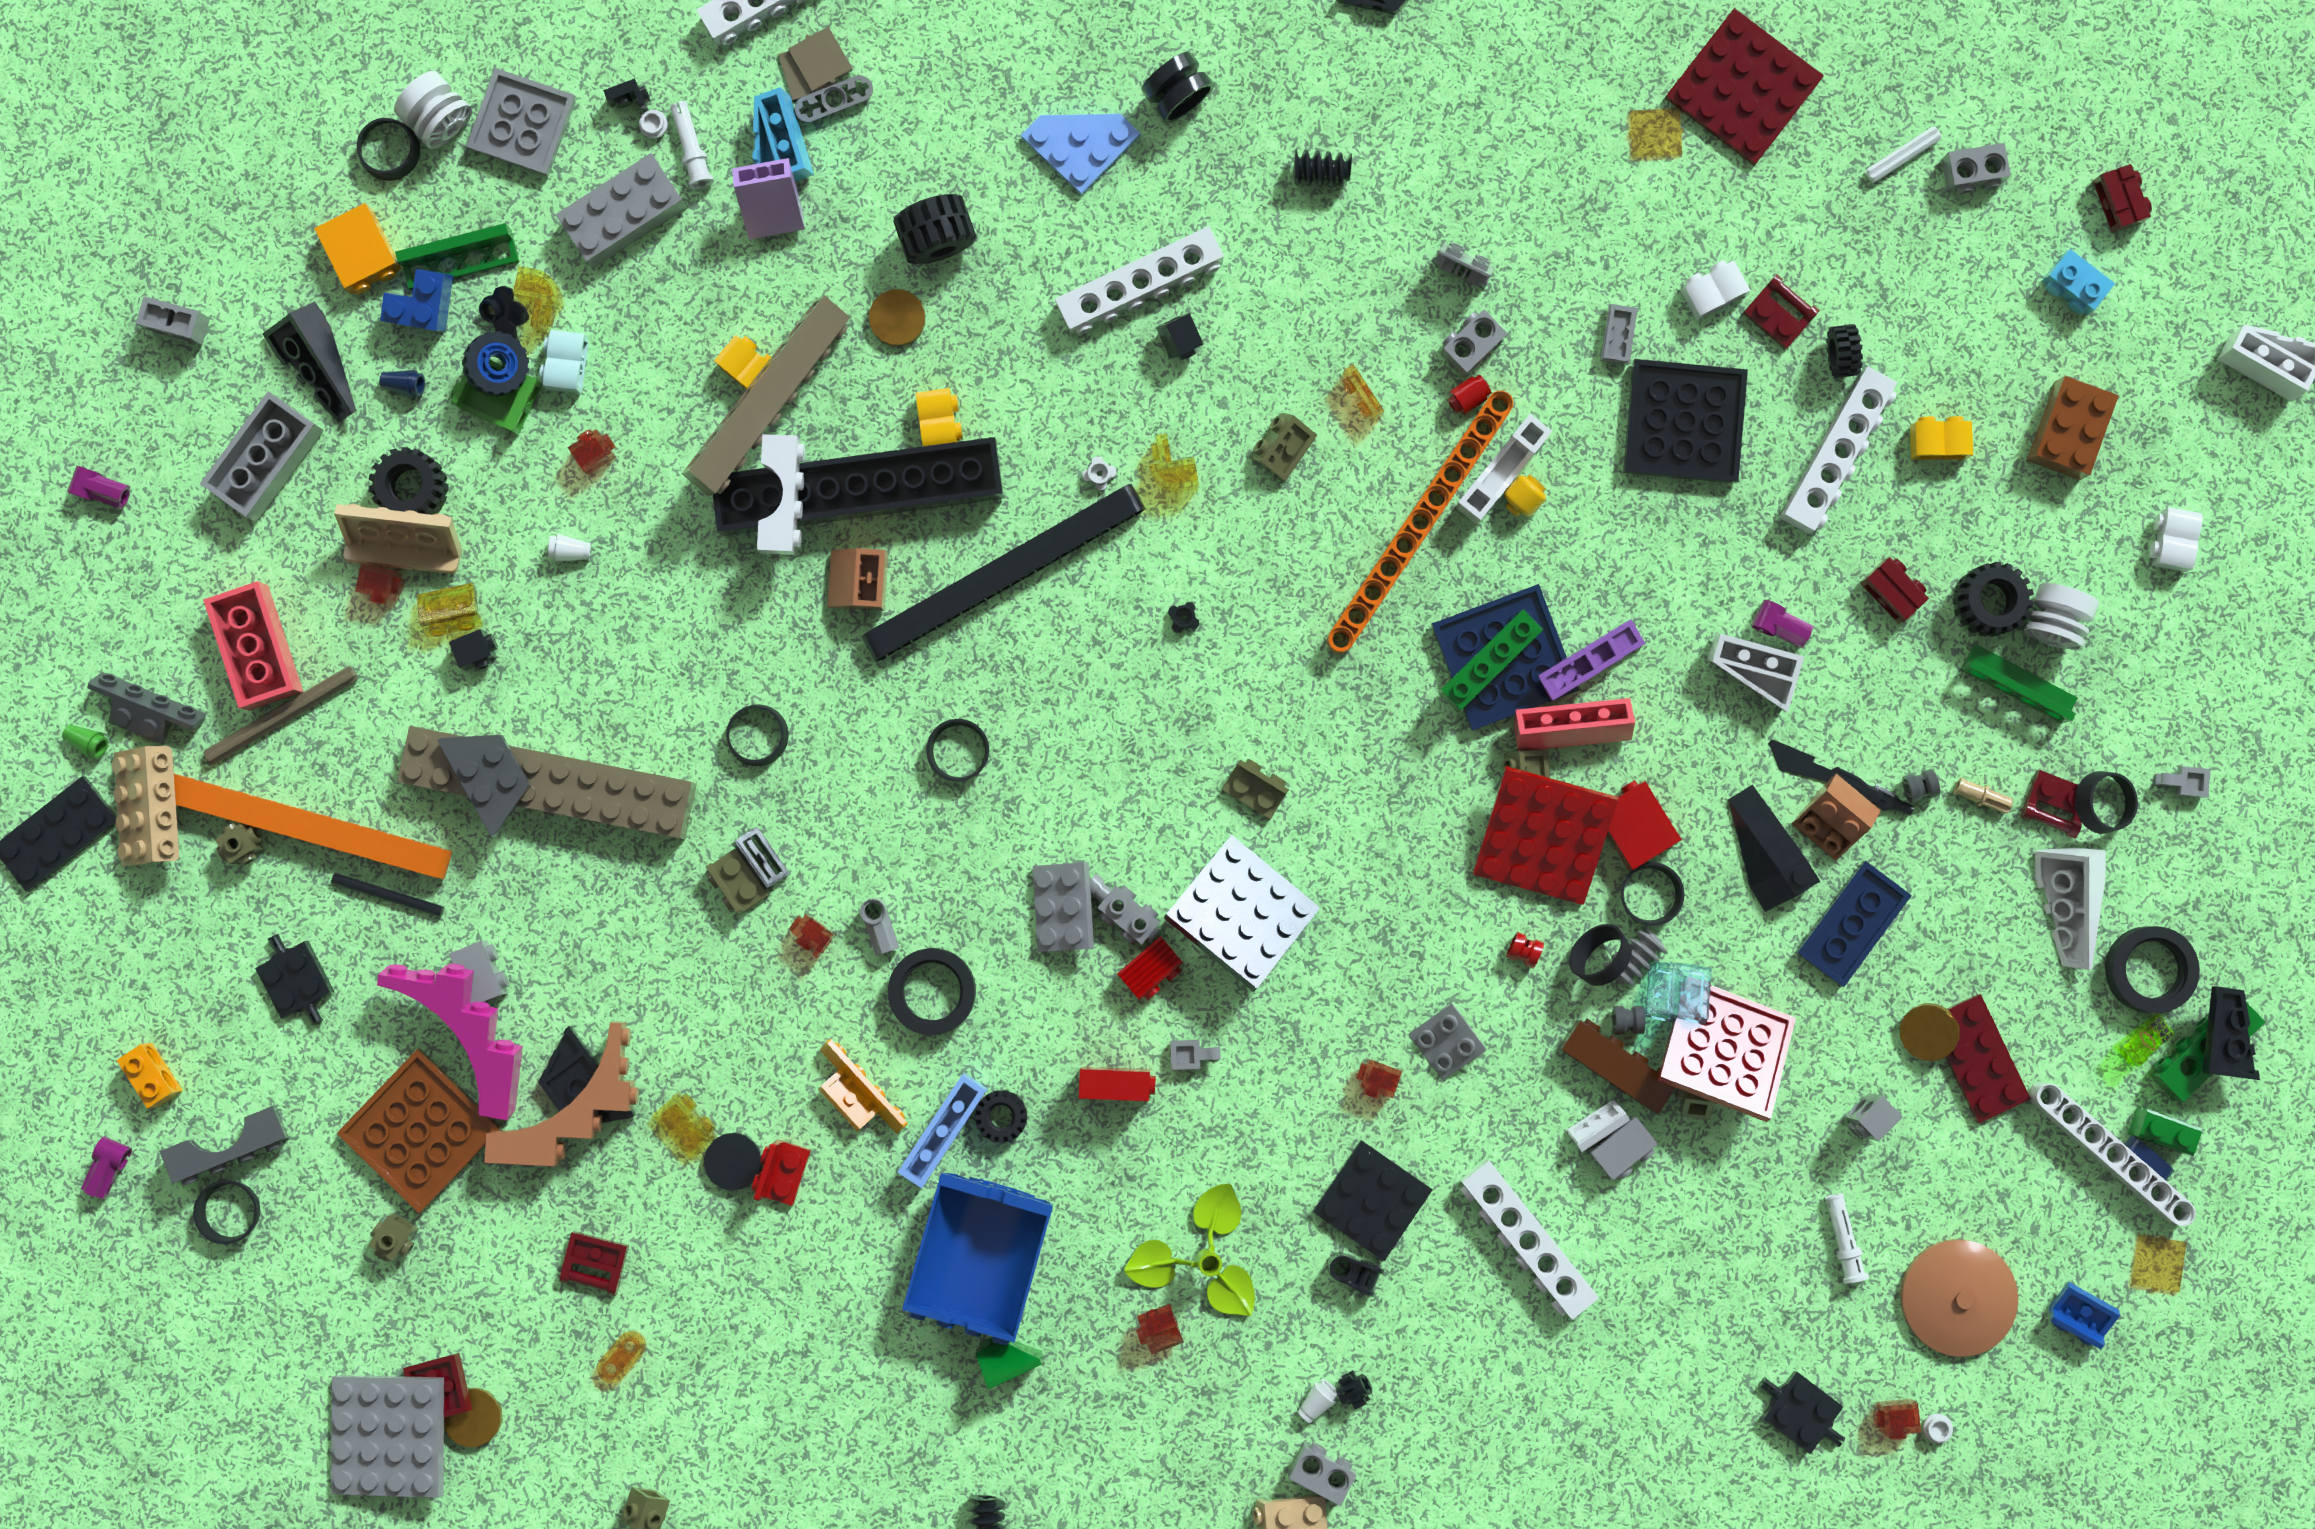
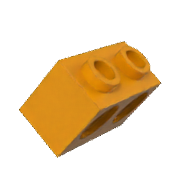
[116,1043,183,1109]

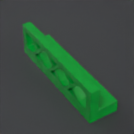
[395,223,520,290]
[1961,644,2078,723]

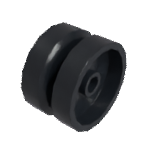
[1141,51,1214,123]

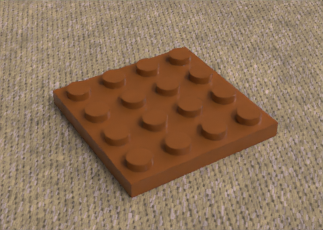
[336,1049,502,1213]

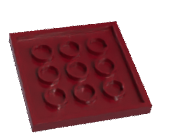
[1665,8,1824,166]

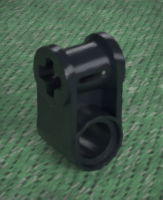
[1327,1252,1385,1297]

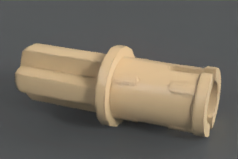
[1953,777,2013,814]

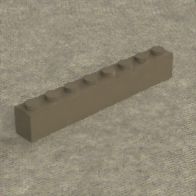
[681,295,850,496]

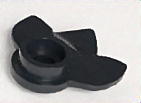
[479,286,529,339]

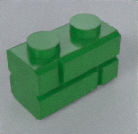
[2128,1107,2202,1156]

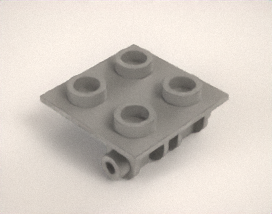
[1434,242,1495,287]
[1408,1003,1487,1080]

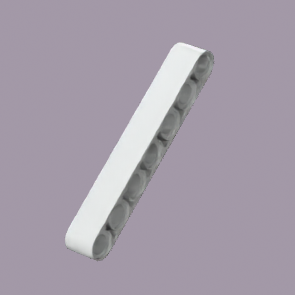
[2029,1082,2196,1226]

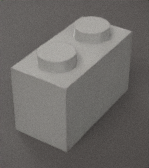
[449,941,509,1003]
[1587,1115,1658,1180]

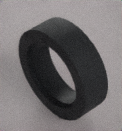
[2105,926,2200,1013]
[888,948,976,1035]

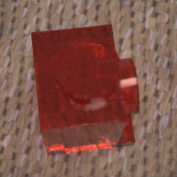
[789,914,836,958]

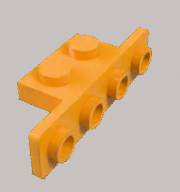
[819,1039,908,1134]

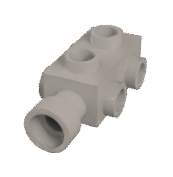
[1090,873,1160,945]

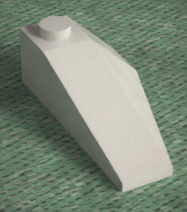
[2035,848,2106,970]

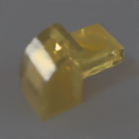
[513,266,564,333]
[1149,433,1199,493]

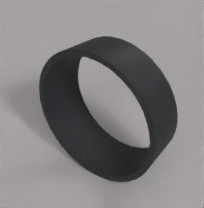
[356,118,420,181]
[726,704,789,766]
[926,719,989,782]
[2075,771,2138,834]
[1621,862,1685,926]
[1569,924,1632,986]
[193,1180,260,1244]

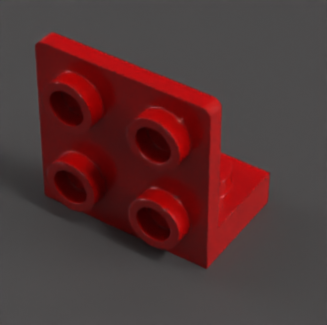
[751,1139,811,1206]

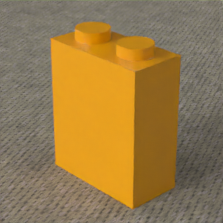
[314,203,402,294]

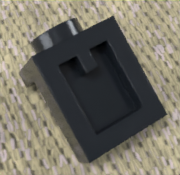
[603,78,651,113]

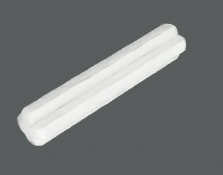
[1865,127,1942,183]

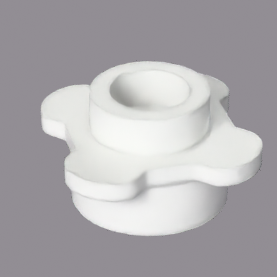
[1083,457,1116,491]

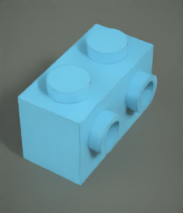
[2041,249,2116,316]

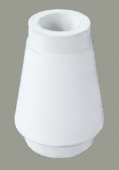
[548,534,591,562]
[1298,1379,1338,1423]

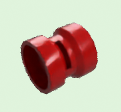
[1506,932,1544,969]

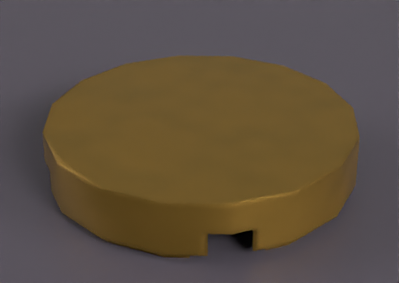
[869,289,925,347]
[1900,1003,1960,1061]
[444,1388,503,1447]

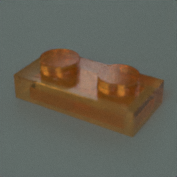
[1341,364,1385,422]

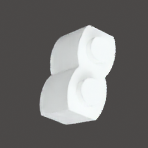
[1681,260,1750,321]
[2149,507,2203,572]

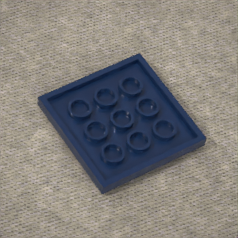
[1431,584,1580,731]

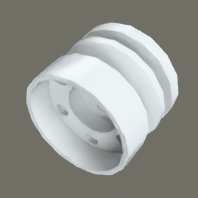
[394,71,472,149]
[2024,583,2099,650]

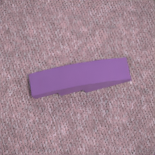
[1537,619,1646,701]

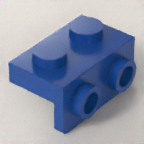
[2049,1281,2120,1349]

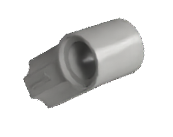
[860,897,900,956]

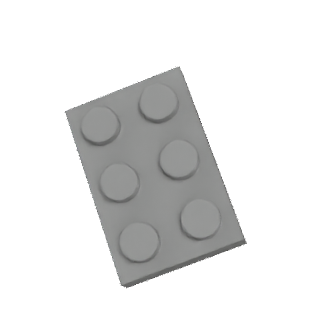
[1032,862,1094,952]

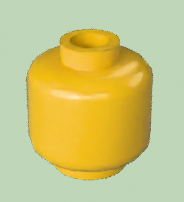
[1504,474,1546,517]

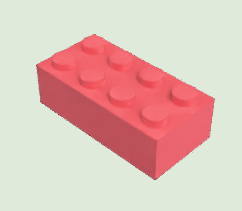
[203,581,303,711]

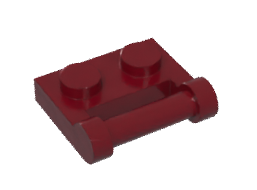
[1742,274,1820,350]
[2020,770,2082,839]
[559,1231,629,1296]

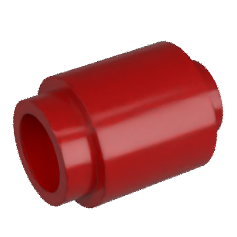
[1447,375,1492,415]

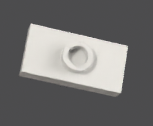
[1566,1100,1630,1152]

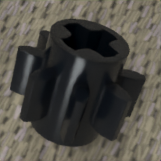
[1336,1370,1372,1410]

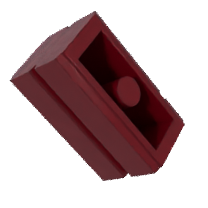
[2092,164,2152,233]
[1859,557,1929,624]

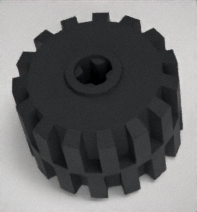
[893,194,977,264]

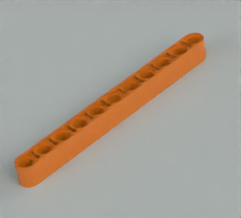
[1327,391,1513,654]
[174,773,453,879]

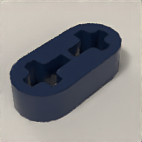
[2124,1135,2175,1181]

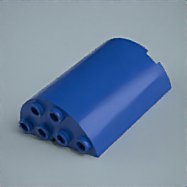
[902,1173,1053,1345]

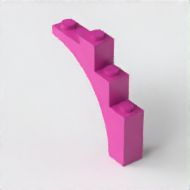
[377,964,523,1120]

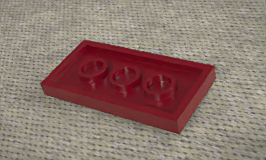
[1945,994,2031,1123]

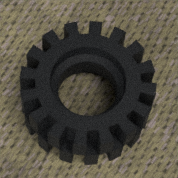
[1826,324,1863,378]
[975,1090,1028,1143]

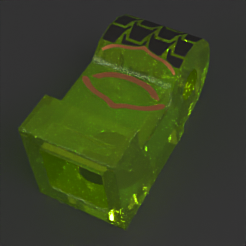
[2113,1014,2174,1067]

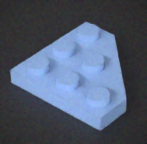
[1021,114,1141,196]

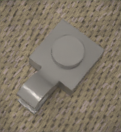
[2154,766,2210,798]
[1170,1039,1221,1070]

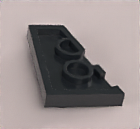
[2202,986,2260,1080]

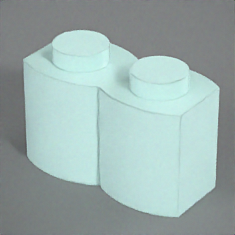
[539,330,589,394]

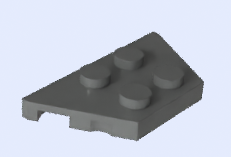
[437,735,531,837]

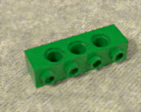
[1437,609,1543,713]
[2150,1003,2266,1102]

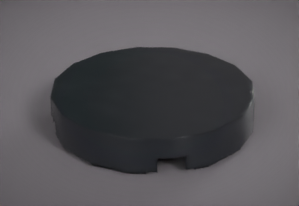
[704,1132,762,1191]

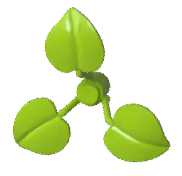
[1124,1183,1255,1316]

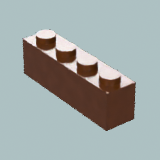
[1558,1018,1676,1114]

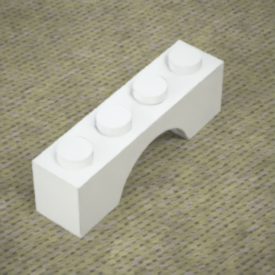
[1455,414,1553,525]
[757,434,805,555]

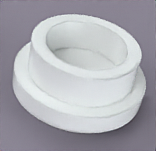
[639,110,668,139]
[1923,1414,1953,1444]

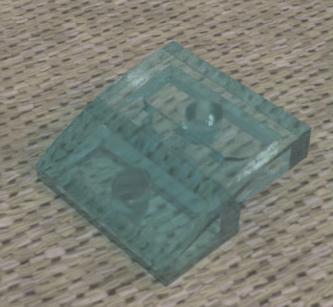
[1645,962,1712,1024]

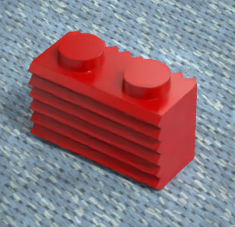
[1117,936,1183,1001]

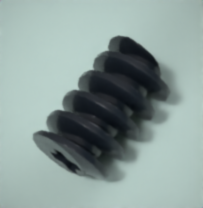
[1293,149,1352,189]
[968,1495,1005,1529]

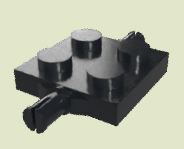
[255,934,334,1026]
[1758,1371,1845,1454]

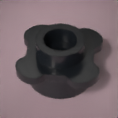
[1168,602,1199,633]

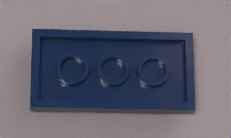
[1795,861,1912,987]

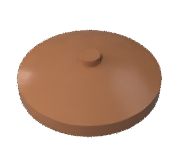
[1900,1239,2018,1357]

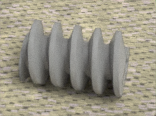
[1603,927,1668,988]

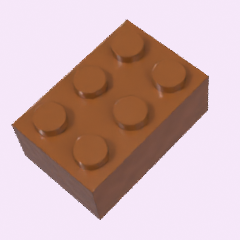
[2026,376,2119,480]

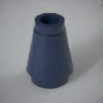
[379,370,425,398]

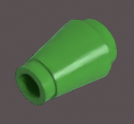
[62,724,109,759]

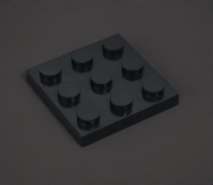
[1312,1140,1433,1261]

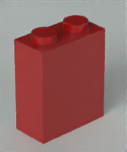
[1607,780,1682,871]
[1079,1067,1156,1101]

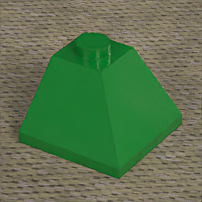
[976,1337,1044,1390]

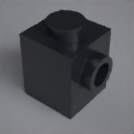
[1156,313,1204,360]
[449,629,498,671]

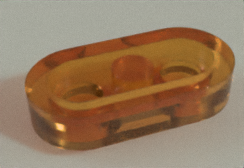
[597,1330,647,1383]

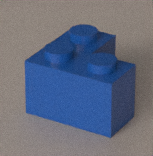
[380,269,453,331]

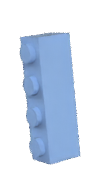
[898,1073,988,1188]

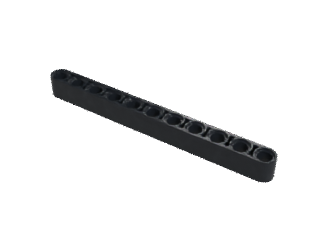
[861,484,1146,662]

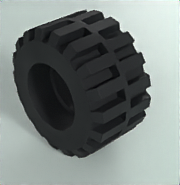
[369,447,449,515]
[1953,562,2034,637]

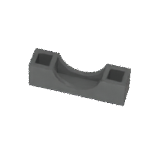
[159,1106,289,1187]

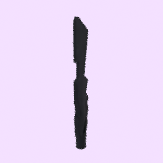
[1769,740,1914,816]

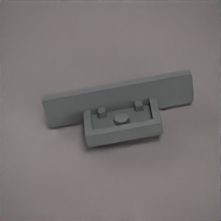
[87,672,206,744]

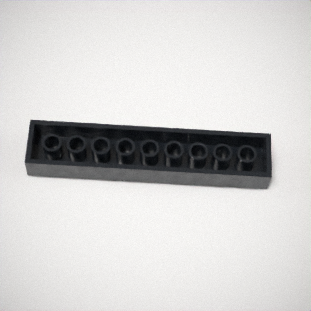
[712,437,1004,537]

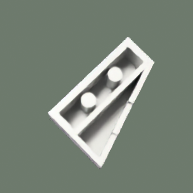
[2217,325,2315,402]

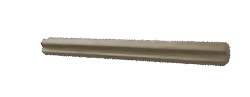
[203,666,358,764]

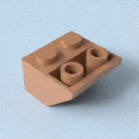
[827,548,889,611]
[1792,774,1881,860]

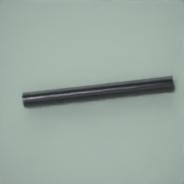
[331,873,445,917]

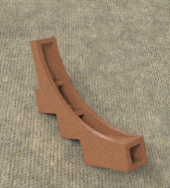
[484,1021,639,1166]

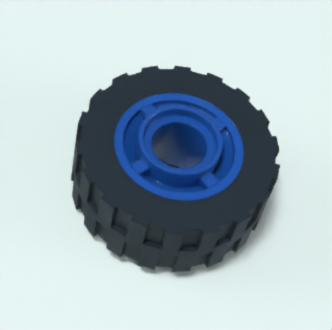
[462,331,529,397]

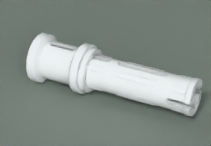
[670,101,714,189]
[1825,1193,1869,1284]

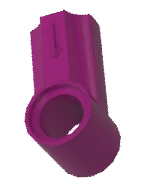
[67,465,130,509]
[1751,599,1814,648]
[81,1136,132,1199]

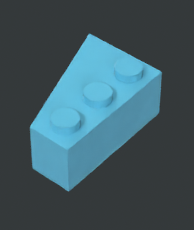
[753,87,814,182]

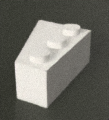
[1707,632,1804,712]

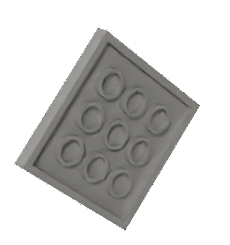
[331,1375,444,1498]

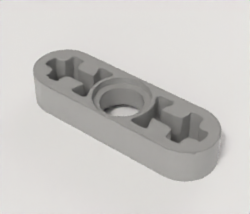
[795,75,873,123]

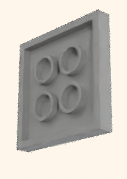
[466,68,577,177]

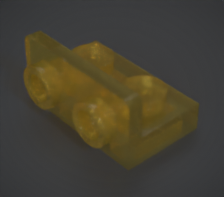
[417,583,483,637]
[652,1092,717,1159]

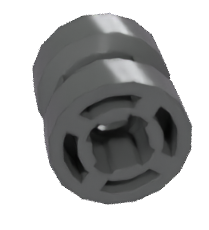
[1902,769,1940,804]
[1612,1005,1646,1035]

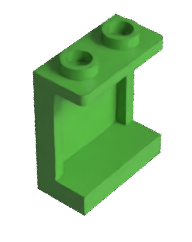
[451,359,543,436]

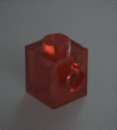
[567,429,617,475]
[355,564,404,605]
[1356,1058,1402,1099]
[1136,1304,1184,1355]
[1873,1399,1921,1440]

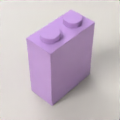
[732,158,805,239]

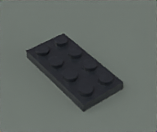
[0,776,117,892]

